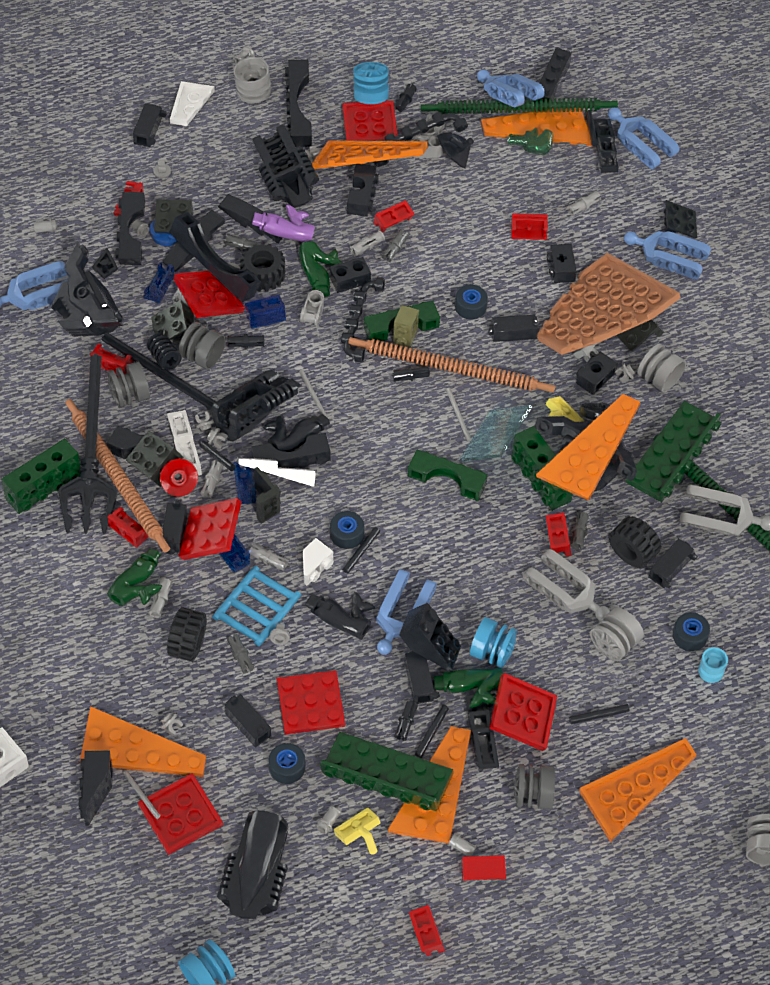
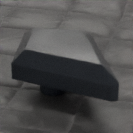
[92,248,118,279]

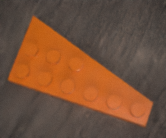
[480,108,592,146]
[312,140,428,169]
[536,394,640,501]
[80,706,206,777]
[388,726,471,844]
[579,738,697,843]

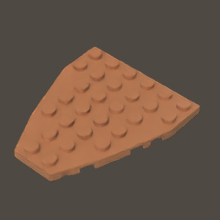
[537,253,681,355]

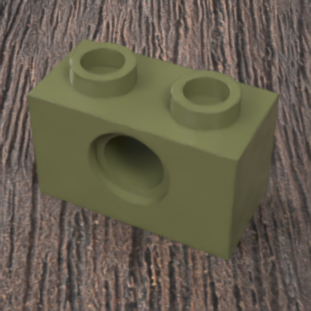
[393,305,419,348]

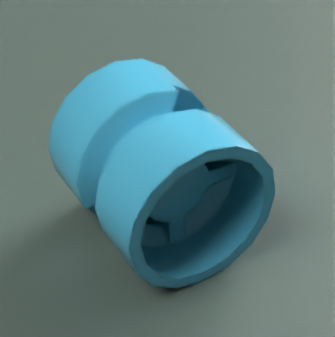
[698,647,728,683]

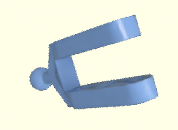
[477,70,545,107]
[608,108,679,169]
[624,231,711,279]
[0,261,67,310]
[376,569,437,655]

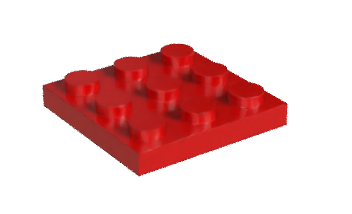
[342,101,398,141]
[173,271,245,318]
[179,498,242,560]
[276,670,345,735]
[489,673,557,751]
[137,773,223,855]

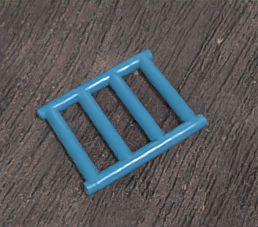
[212,566,301,647]

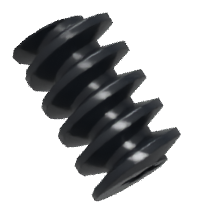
[147,333,182,370]

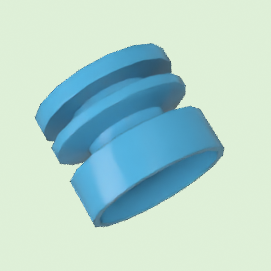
[353,62,389,104]
[470,617,517,668]
[178,939,235,985]

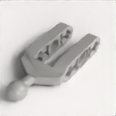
[679,485,770,537]
[523,549,610,621]

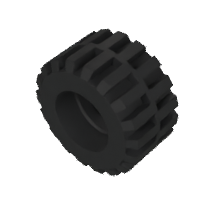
[240,243,285,292]
[609,516,662,568]
[167,607,207,662]

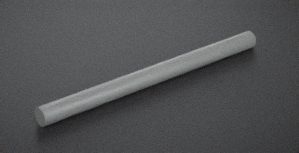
[299,369,329,419]
[446,388,471,442]
[123,771,160,819]

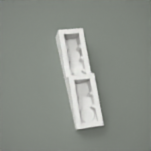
[167,410,202,476]
[237,457,315,486]

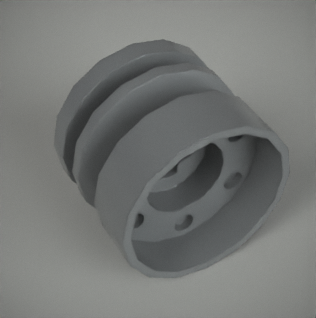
[179,322,226,370]
[107,362,150,408]
[514,764,555,810]

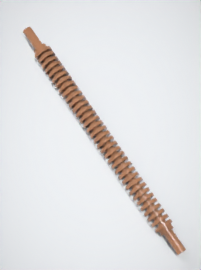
[348,337,556,393]
[65,399,170,552]

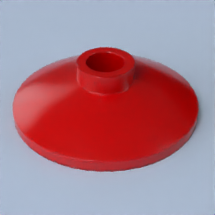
[160,458,198,497]

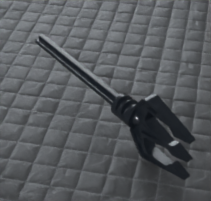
[58,354,118,535]

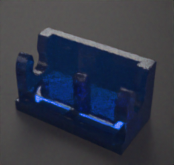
[143,263,174,303]
[245,294,286,329]
[233,462,257,504]
[218,534,250,573]

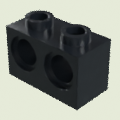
[330,257,371,293]

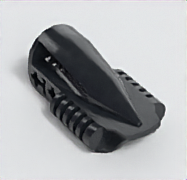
[252,124,319,208]
[211,370,301,442]
[217,810,288,919]

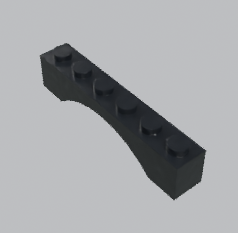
[285,59,312,147]
[169,212,261,302]

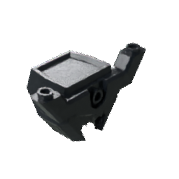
[51,243,124,337]
[534,416,637,492]

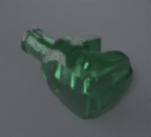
[508,128,554,155]

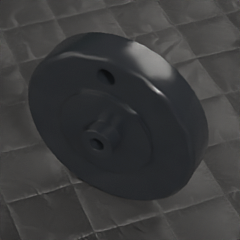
[579,402,610,420]

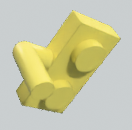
[545,396,584,422]
[333,808,380,854]

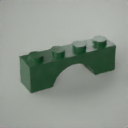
[364,300,440,343]
[408,450,488,502]

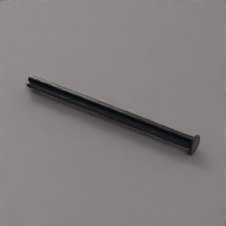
[102,333,222,410]

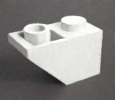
[303,538,334,586]

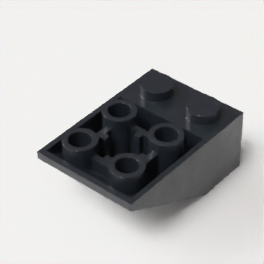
[399,603,461,672]
[79,750,113,826]

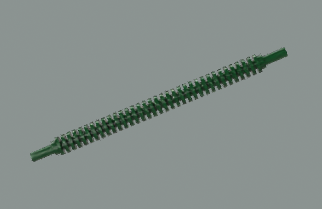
[421,98,618,114]
[653,434,770,552]

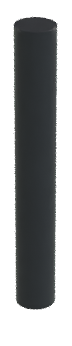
[585,110,598,147]
[199,441,236,471]
[342,527,380,574]
[569,704,630,725]
[415,705,449,758]

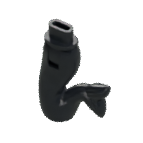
[263,414,330,452]
[305,592,375,640]

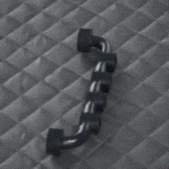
[374,112,468,167]
[341,277,385,363]

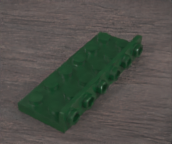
[625,401,722,503]
[320,732,454,811]

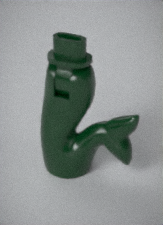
[299,241,343,297]
[107,548,162,606]
[434,668,503,707]

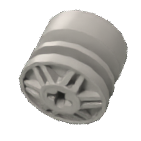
[234,57,272,103]
[637,343,686,393]
[590,607,644,661]
[746,814,770,865]

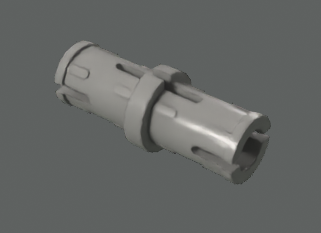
[567,191,601,216]
[350,230,385,257]
[201,460,224,498]
[248,544,289,571]
[148,578,173,618]

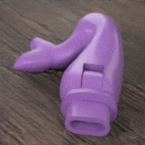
[252,205,315,243]

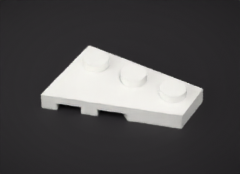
[170,81,215,126]

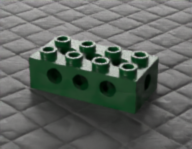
[511,426,573,511]
[1,438,81,514]

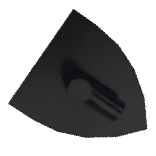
[437,133,474,169]

